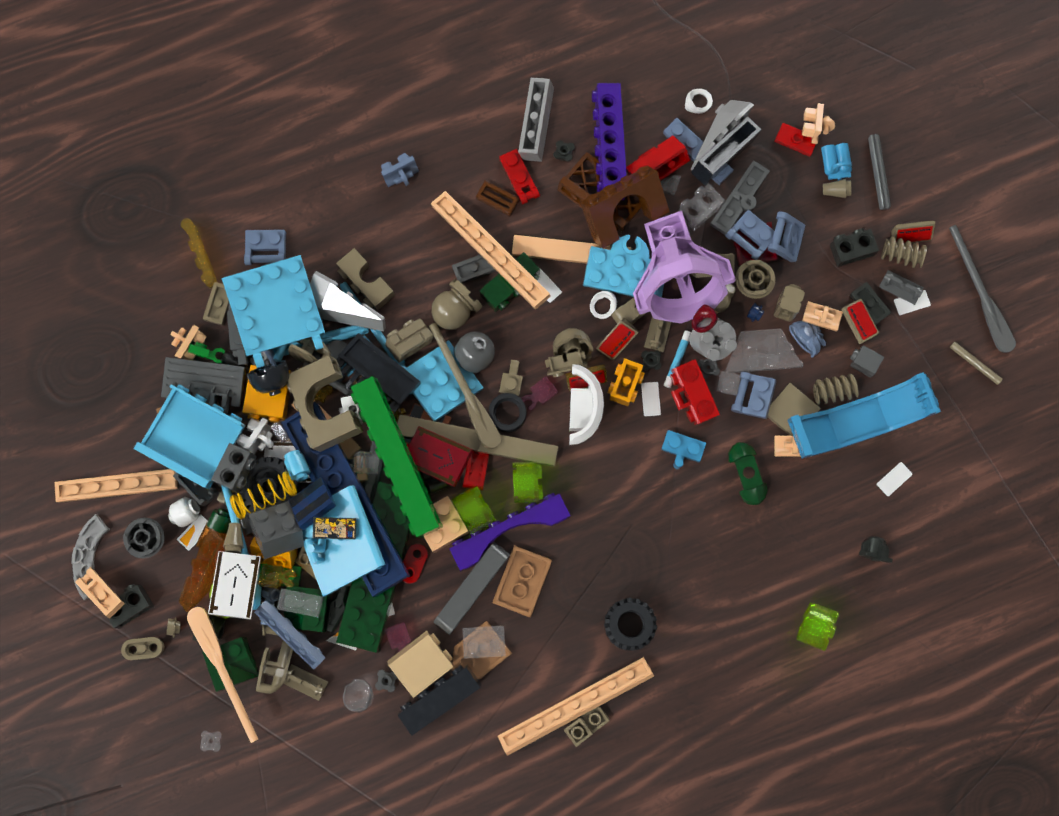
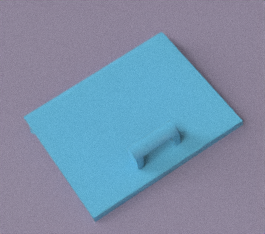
[302,485,386,596]

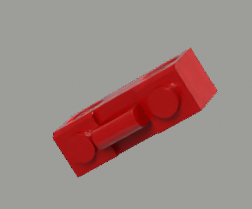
[626,135,690,181]
[670,359,720,425]

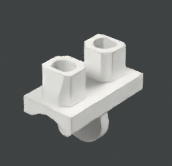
[237,418,274,454]

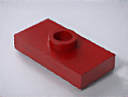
[774,123,816,157]
[463,451,489,490]

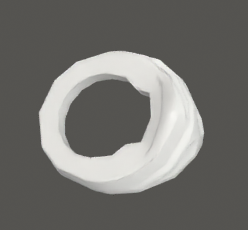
[685,89,713,114]
[590,291,617,319]

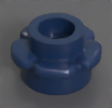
[747,303,764,322]

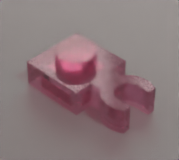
[522,376,558,411]
[385,622,411,653]

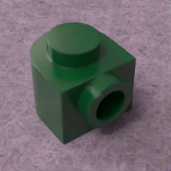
[207,508,231,534]

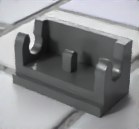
[173,472,220,507]

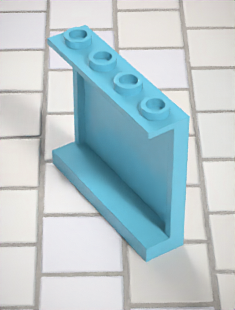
[134,384,246,489]

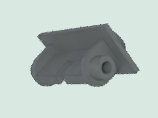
[879,270,924,305]

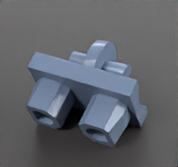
[381,153,419,187]

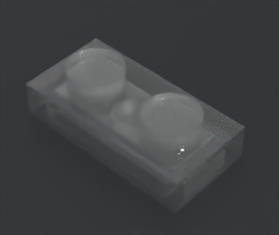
[277,588,323,618]

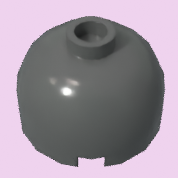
[454,331,495,373]

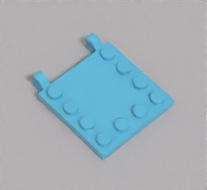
[222,255,325,368]

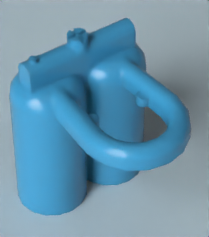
[821,143,852,180]

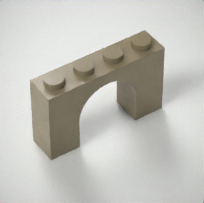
[287,355,363,452]

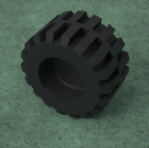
[604,598,657,651]

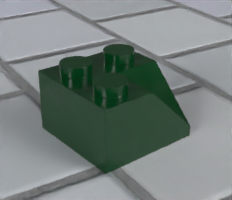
[284,586,331,632]
[202,637,259,692]

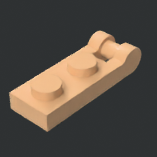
[75,567,125,619]

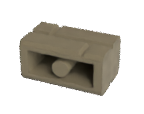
[773,284,805,322]
[385,318,433,363]

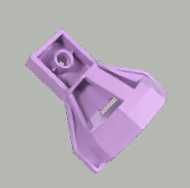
[633,211,736,323]

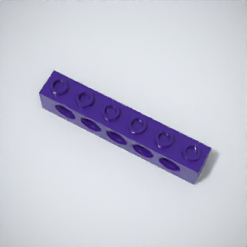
[592,83,626,200]

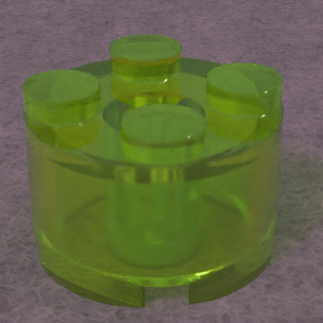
[512,461,543,503]
[451,486,495,535]
[797,602,839,651]

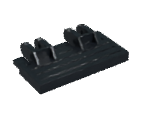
[336,333,421,414]

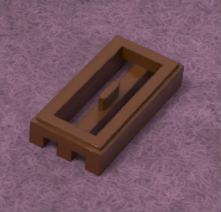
[476,180,519,217]

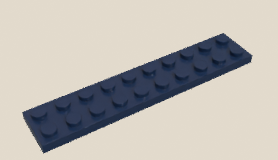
[281,401,410,597]

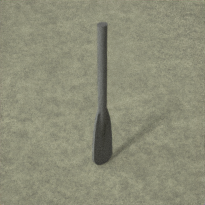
[949,225,1016,353]

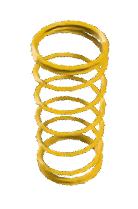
[230,471,297,520]

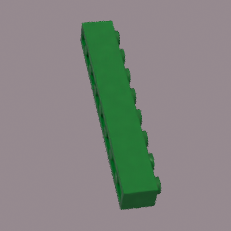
[351,376,443,537]

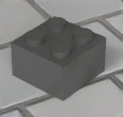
[249,501,304,559]

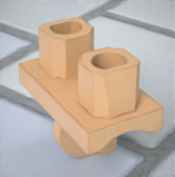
[802,103,835,144]
[802,301,843,332]
[170,325,207,360]
[774,436,812,457]

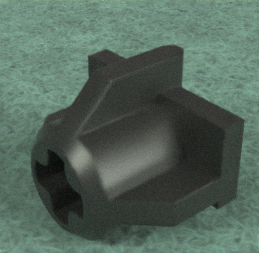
[859,536,893,563]

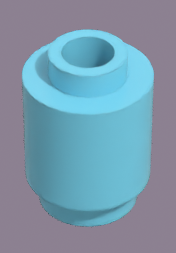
[284,450,311,482]

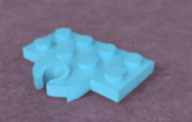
[583,235,664,297]

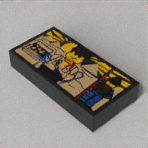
[313,517,356,539]

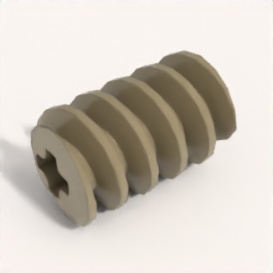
[881,236,927,268]
[813,374,858,405]

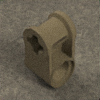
[611,298,646,325]

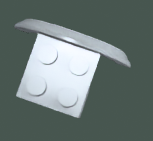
[569,364,604,445]

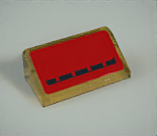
[565,364,607,392]

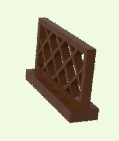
[557,152,641,236]

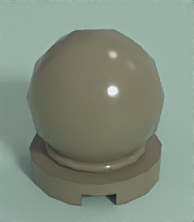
[431,279,482,330]

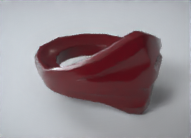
[692,304,718,333]

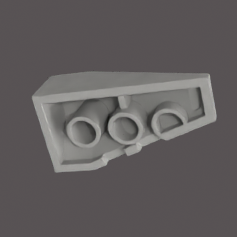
[691,100,754,170]
[310,271,386,331]

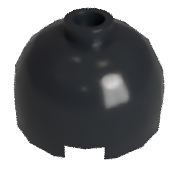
[247,360,289,396]

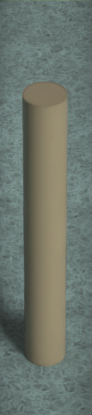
[949,341,1003,385]

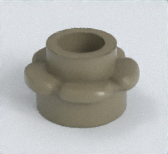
[166,617,181,638]

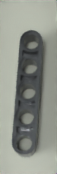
[433,542,511,635]

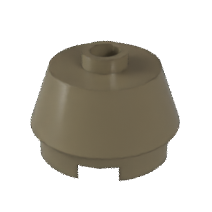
[736,260,775,299]

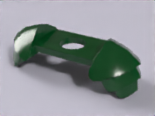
[728,442,768,505]

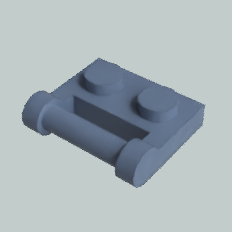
[725,210,775,260]
[768,212,806,262]
[244,230,286,265]
[731,372,776,419]

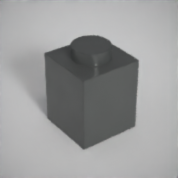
[850,345,884,378]

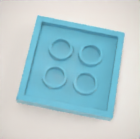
[405,340,484,422]

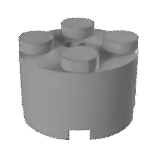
[689,318,737,361]

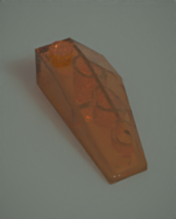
[179,523,226,612]

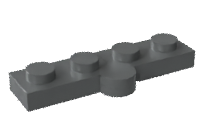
[710,160,770,235]

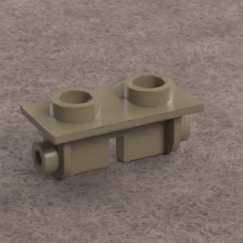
[644,316,671,352]
[545,350,588,377]
[284,664,328,701]

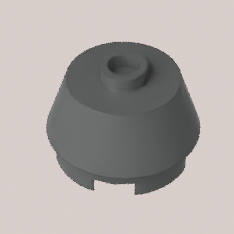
[123,517,164,559]

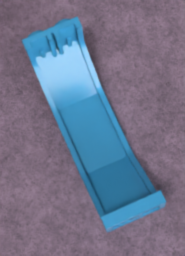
[787,372,941,459]

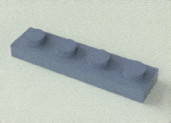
[663,118,733,185]
[254,600,325,669]

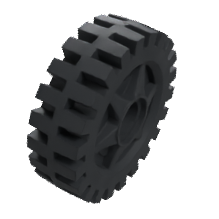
[239,457,301,512]

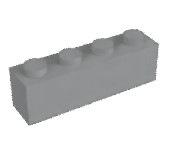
[518,77,554,162]

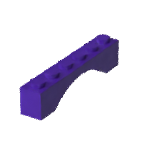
[449,493,571,572]

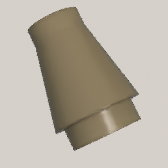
[823,179,851,198]
[223,523,244,554]

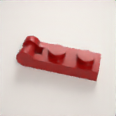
[499,149,540,205]

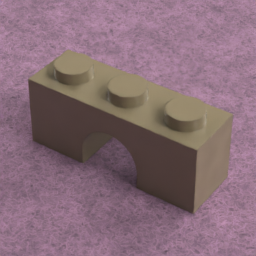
[336,248,395,311]

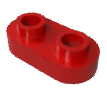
[403,544,428,584]

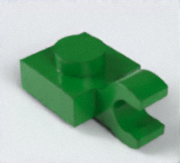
[188,342,225,364]

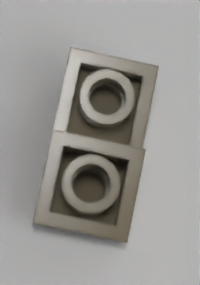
[564,706,610,747]

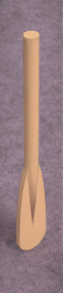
[187,607,258,743]

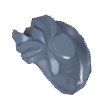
[789,321,826,358]

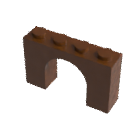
[580,166,670,248]

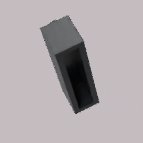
[691,116,762,186]
[398,664,482,736]

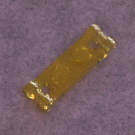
[181,218,217,288]

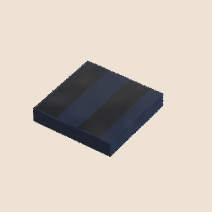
[289,477,336,530]

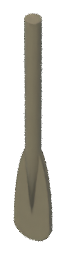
[429,323,501,449]

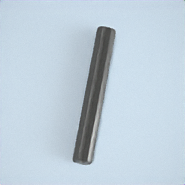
[868,134,891,210]

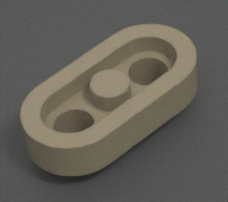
[121,637,164,660]

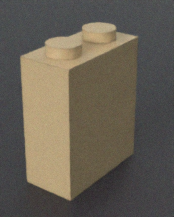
[387,631,453,698]

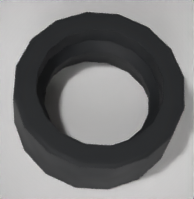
[488,393,527,433]

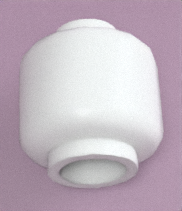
[168,497,200,527]

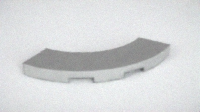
[71,514,110,600]

